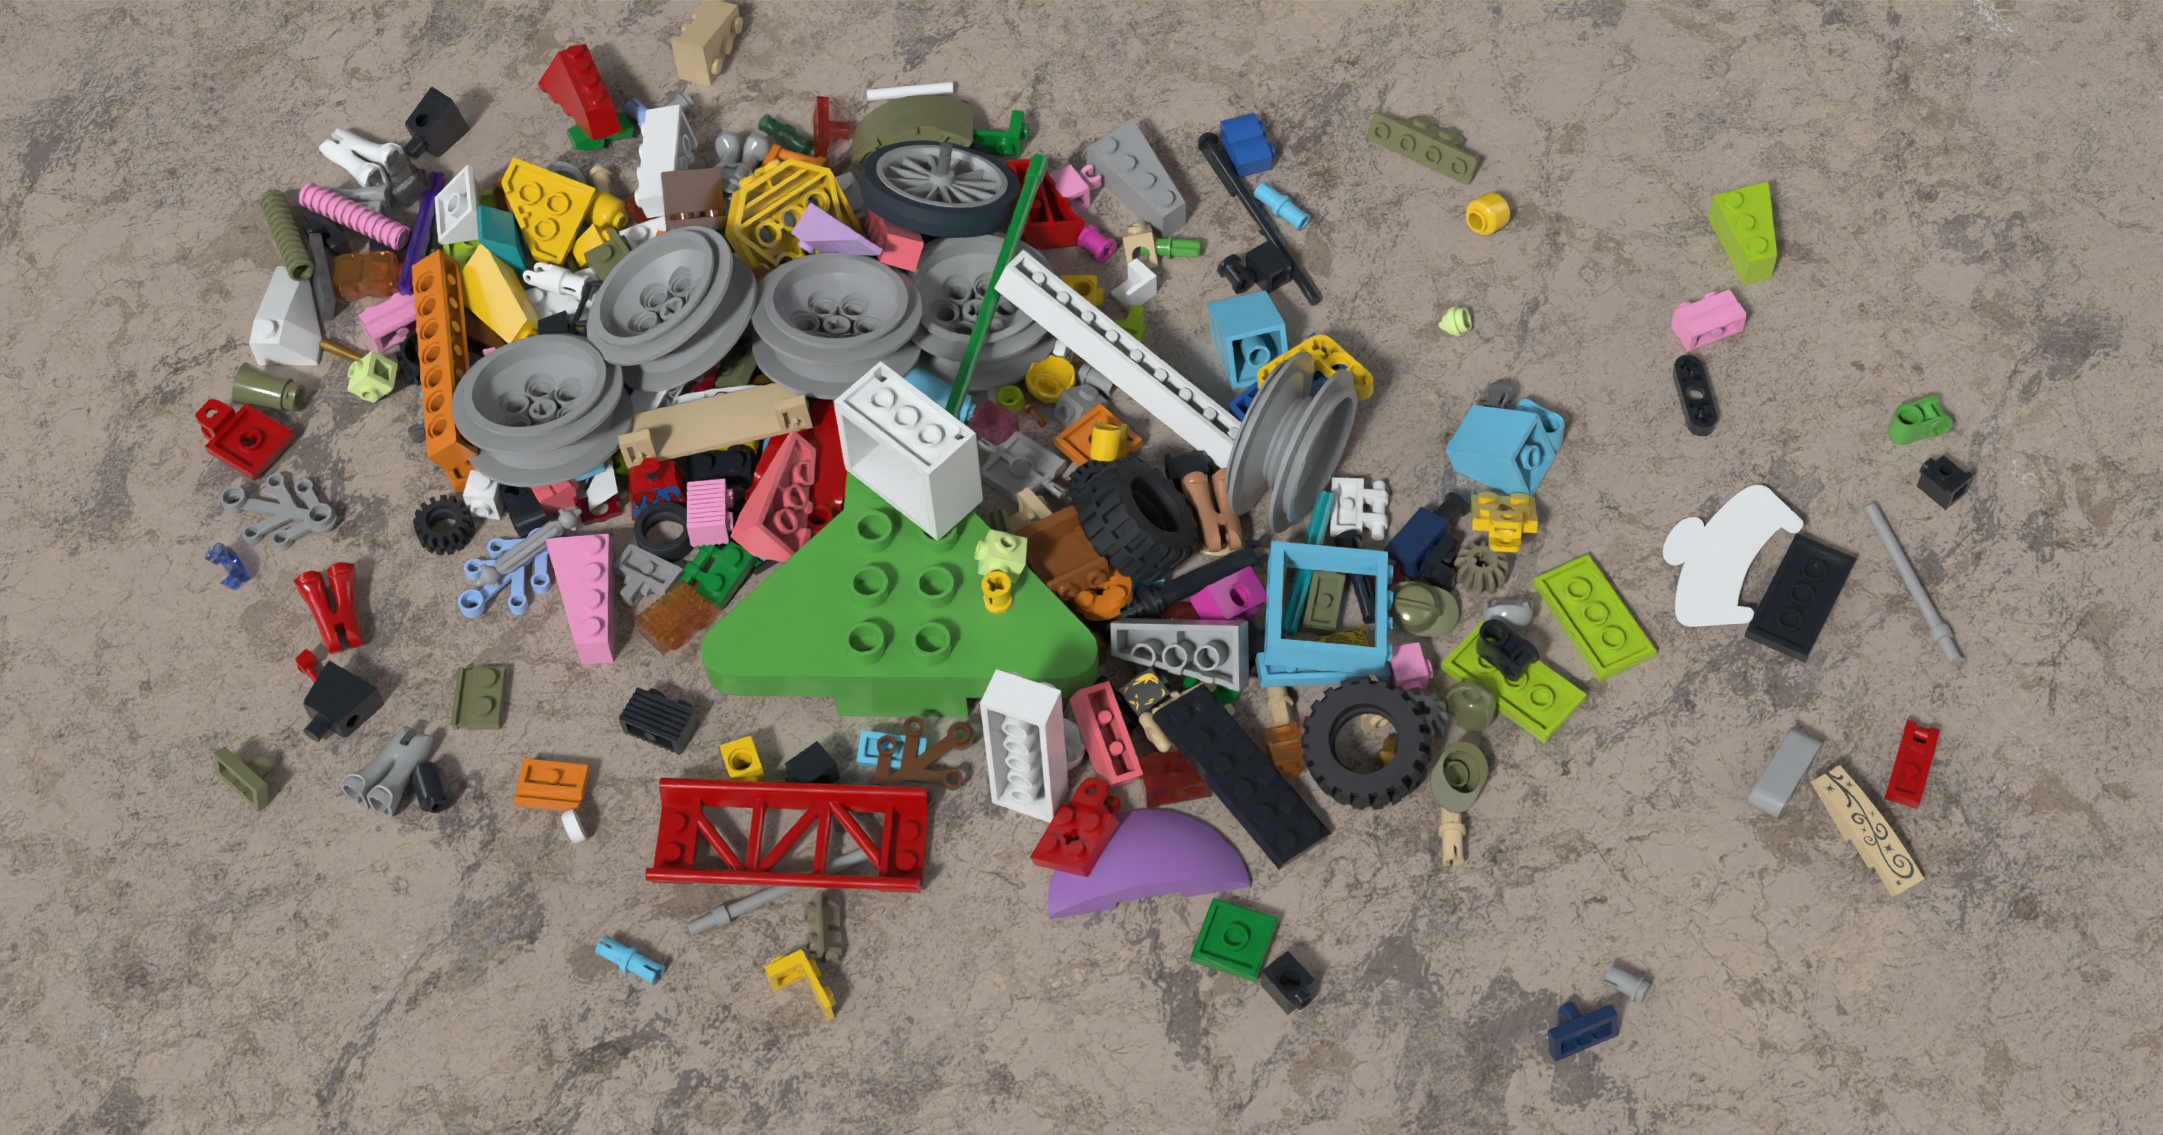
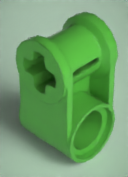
[1887,395,1953,445]

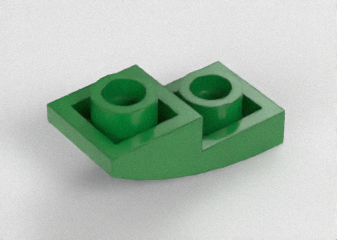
[567,113,634,151]

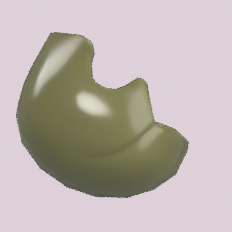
[1446,680,1496,732]

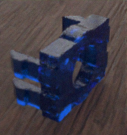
[205,542,251,590]

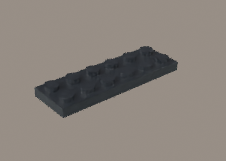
[1152,683,1331,870]

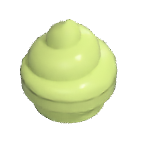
[1438,306,1472,337]

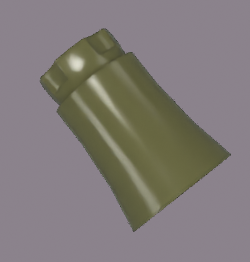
[232,362,305,412]

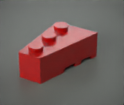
[1007,159,1085,250]

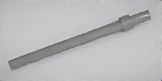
[1865,503,1962,665]
[686,842,874,936]

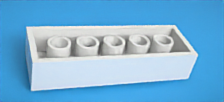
[980,669,1069,823]

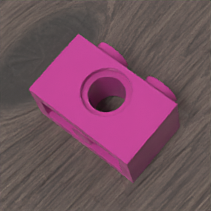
[1189,566,1267,620]

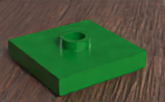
[1190,898,1278,983]

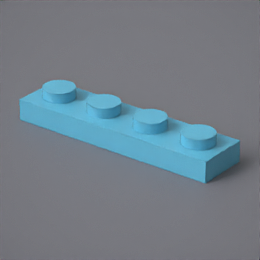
[1255,652,1391,687]

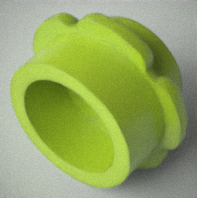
[995,386,1025,415]

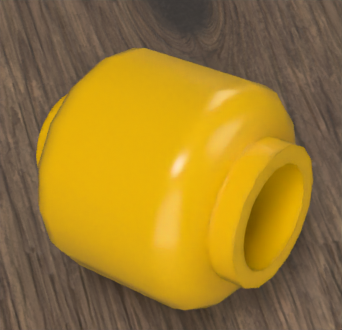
[585,191,628,232]
[1466,192,1510,236]

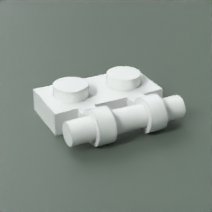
[1330,477,1388,541]

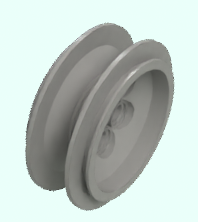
[587,226,757,392]
[899,233,1057,391]
[751,253,922,399]
[452,334,633,487]
[1225,351,1357,533]

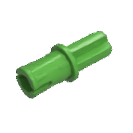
[1140,235,1201,259]

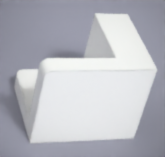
[1111,258,1157,312]

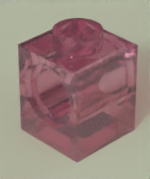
[969,399,1020,445]

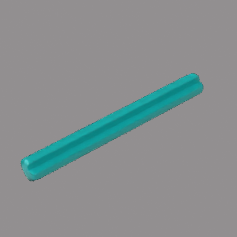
[1281,491,1335,636]

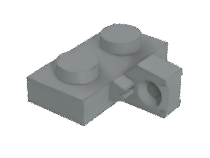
[612,543,684,609]

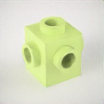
[347,351,398,403]
[975,529,1027,583]

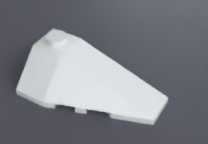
[249,266,322,365]

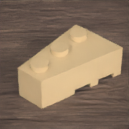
[671,0,743,86]

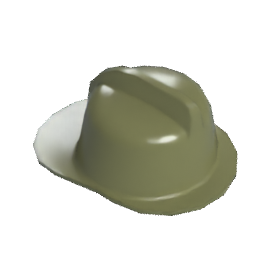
[1387,582,1459,638]
[1430,741,1488,813]

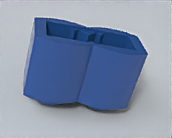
[1220,113,1275,178]

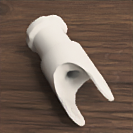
[523,262,595,301]

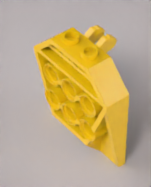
[725,158,867,285]

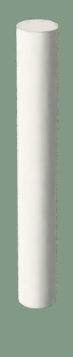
[867,82,953,101]

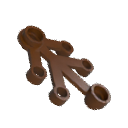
[864,716,973,810]

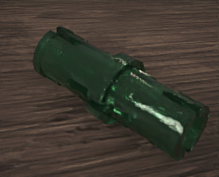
[758,114,814,155]

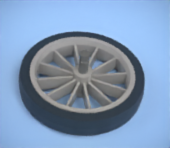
[861,141,1019,238]

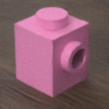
[1388,642,1433,695]

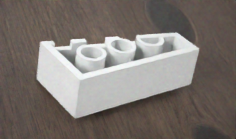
[635,105,698,218]

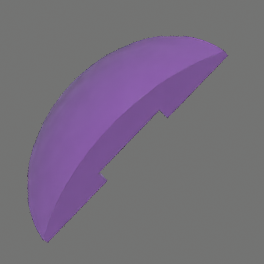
[1048,810,1250,919]

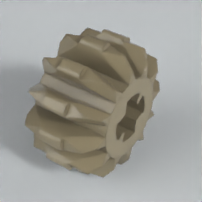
[1453,540,1509,596]

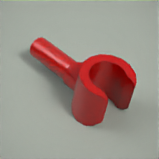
[295,649,319,683]

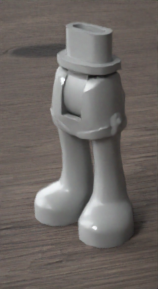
[715,130,770,201]

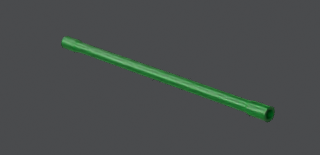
[945,154,1049,420]

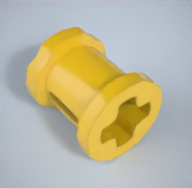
[981,571,1012,614]

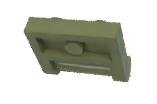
[701,342,757,389]

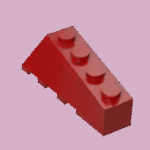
[538,43,621,141]

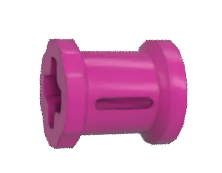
[1077,224,1117,263]

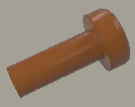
[1023,401,1047,428]

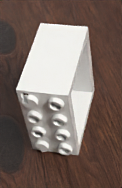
[834,361,983,541]

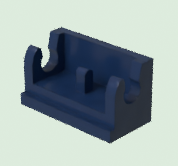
[1384,507,1452,582]

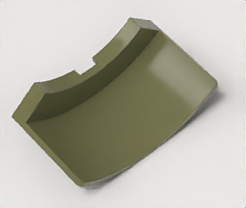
[851,95,973,171]

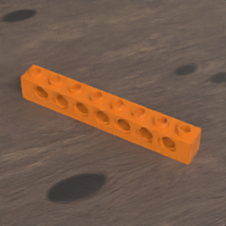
[412,249,478,471]

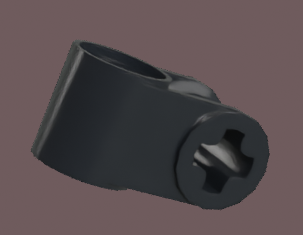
[499,484,549,539]
[1476,619,1540,682]

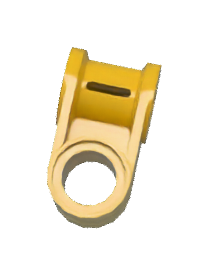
[1090,420,1128,461]

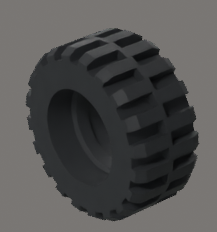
[1076,457,1198,583]
[1301,677,1432,810]

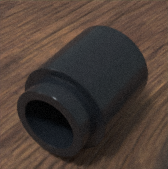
[411,762,453,813]

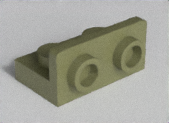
[583,228,632,281]

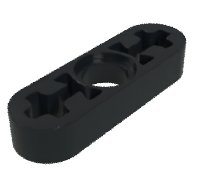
[1672,355,1717,436]

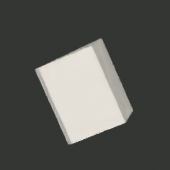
[435,164,482,245]

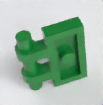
[677,540,758,610]

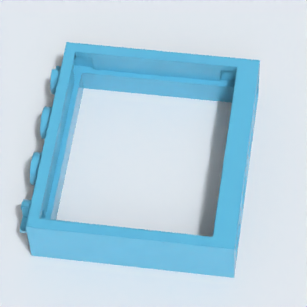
[1264,541,1393,676]

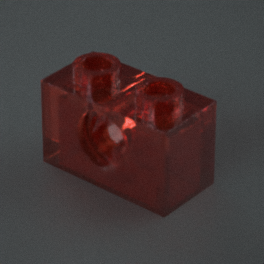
[1138,750,1212,808]

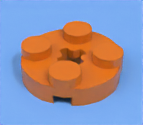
[1069,565,1133,621]

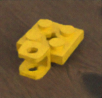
[1470,492,1538,552]

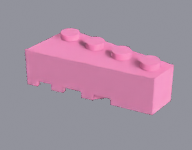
[545,534,615,665]

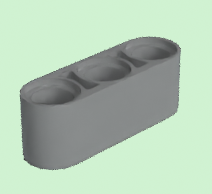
[1747,727,1823,819]

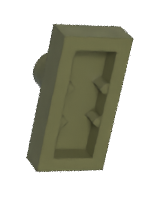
[214,746,273,812]

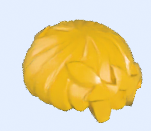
[1025,355,1075,403]

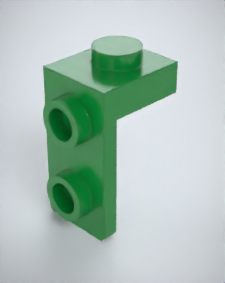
[973,110,1030,156]

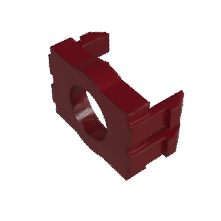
[573,493,622,526]

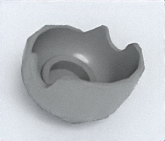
[1483,600,1533,632]

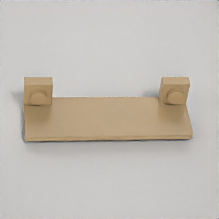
[618,383,813,469]

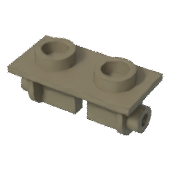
[804,890,842,964]

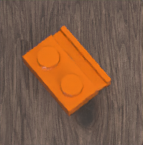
[513,758,590,813]

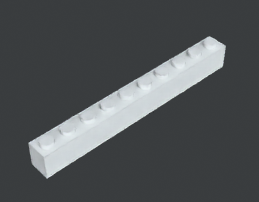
[994,250,1241,469]

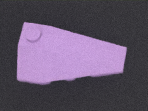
[791,202,883,255]

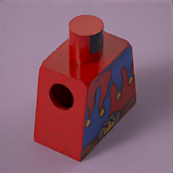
[628,457,687,521]

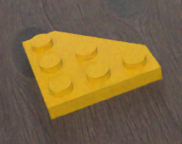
[501,157,597,267]

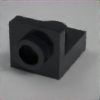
[1423,534,1458,592]

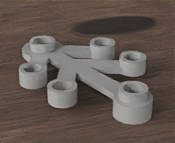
[219,473,338,551]

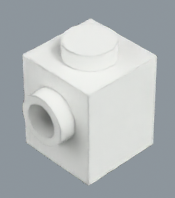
[463,470,505,520]

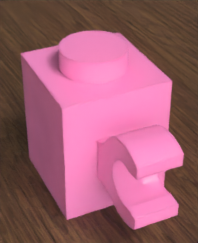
[1050,165,1102,214]

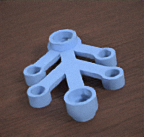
[458,528,552,618]

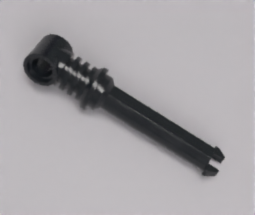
[1090,539,1269,644]

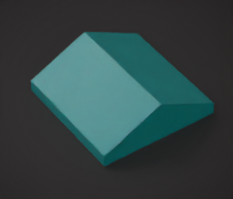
[476,205,527,276]

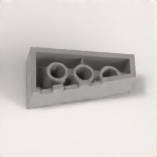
[1087,118,1186,238]

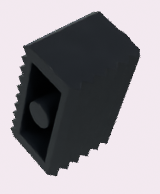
[619,687,699,755]

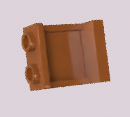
[1015,505,1110,601]

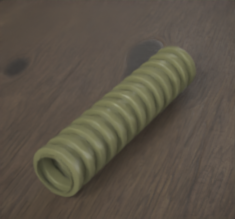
[259,189,315,282]

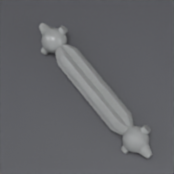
[476,507,582,587]

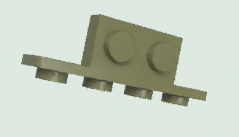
[1366,112,1479,185]

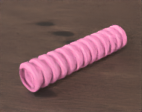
[299,182,410,251]

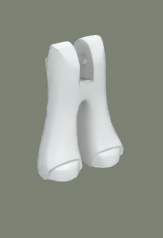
[319,127,405,187]

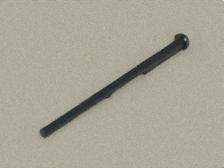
[1198,132,1321,306]

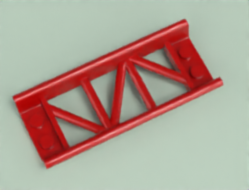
[645,778,929,893]

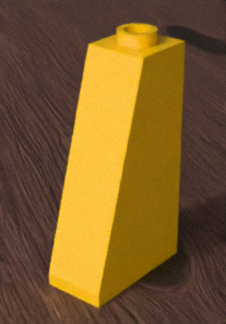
[461,244,540,344]

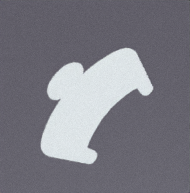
[1663,485,1803,627]

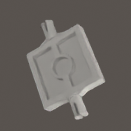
[977,430,1068,504]

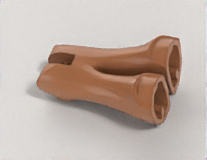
[1180,468,1242,553]

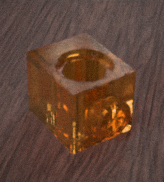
[1264,722,1307,778]

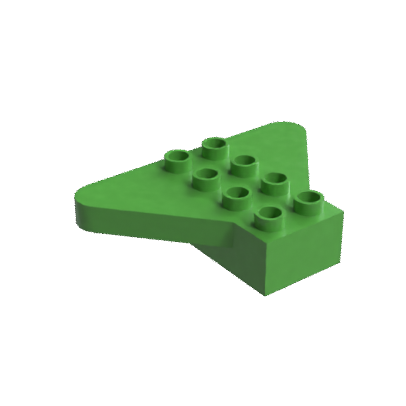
[701,471,1099,717]

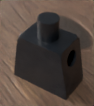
[403,87,470,160]
[303,660,384,742]

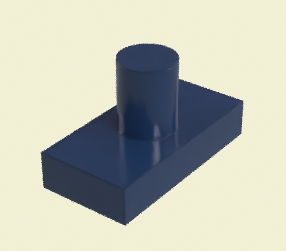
[1548,1002,1618,1062]

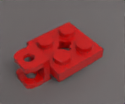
[195,399,295,481]
[1030,777,1121,877]

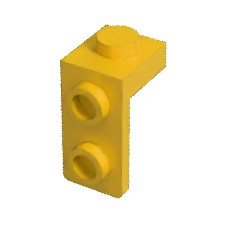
[764,949,836,1021]

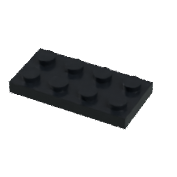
[1744,533,1857,663]

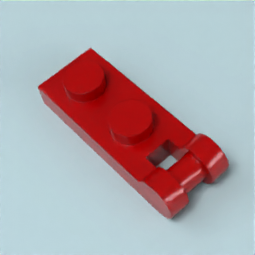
[1884,719,1940,809]

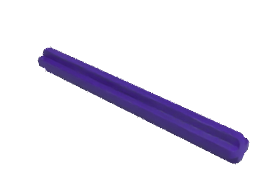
[398,171,445,296]

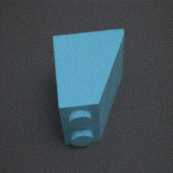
[1207,290,1288,390]
[1445,405,1556,497]

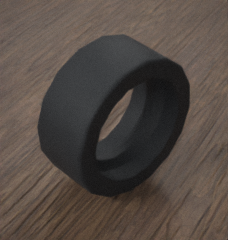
[633,501,693,563]

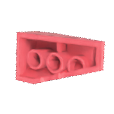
[731,431,816,563]

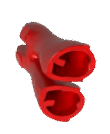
[294,562,363,655]

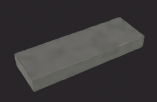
[307,233,336,321]

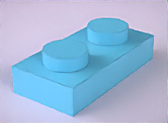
[856,730,927,770]

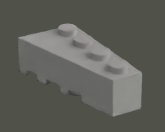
[1110,618,1249,692]

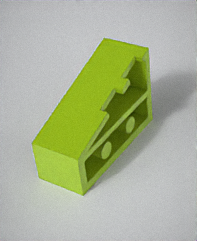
[1708,181,1777,285]

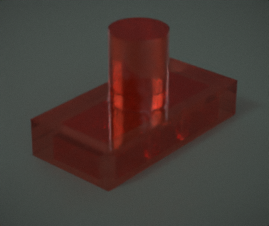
[813,96,850,158]

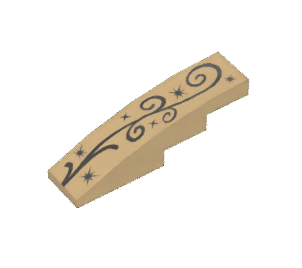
[1811,765,1924,897]

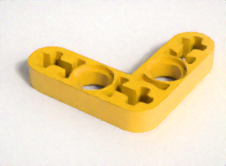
[1257,335,1374,401]

